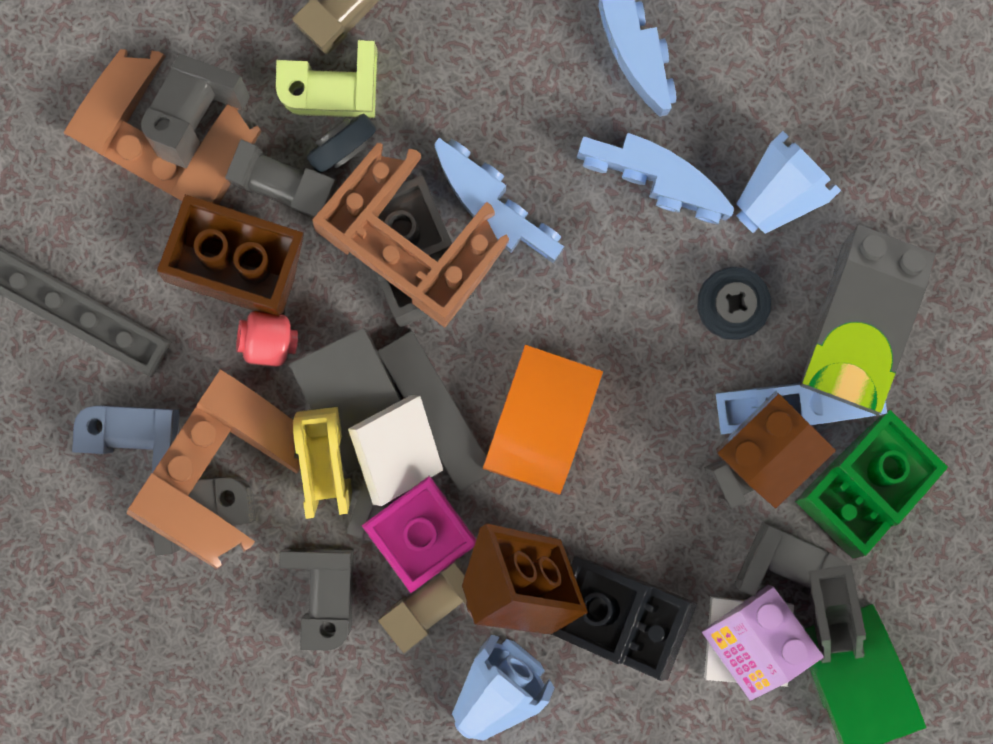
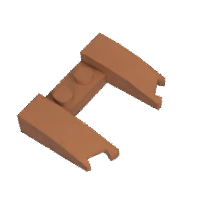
[63,49,261,205]
[312,143,509,328]
[126,369,300,569]

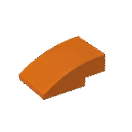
[482,345,603,495]

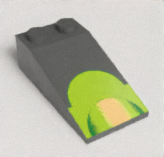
[800,225,936,415]

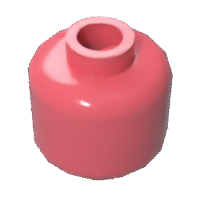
[236,311,298,367]

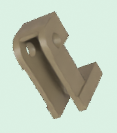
[292,0,382,54]
[378,558,467,654]

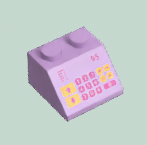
[701,585,824,701]

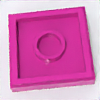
[362,475,476,593]

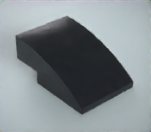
[551,556,697,681]

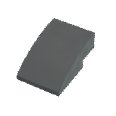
[374,175,474,328]
[289,328,402,474]

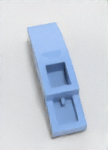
[598,0,676,117]
[577,133,734,224]
[434,138,564,263]
[716,382,887,434]

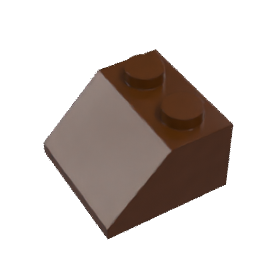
[716,391,836,509]

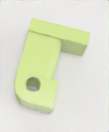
[276,40,377,118]

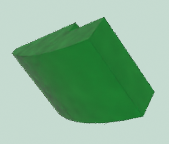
[795,410,948,559]
[804,604,927,744]

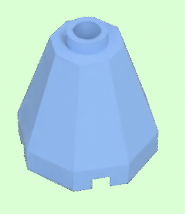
[736,131,841,233]
[452,635,554,741]

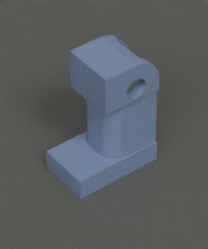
[72,406,180,473]

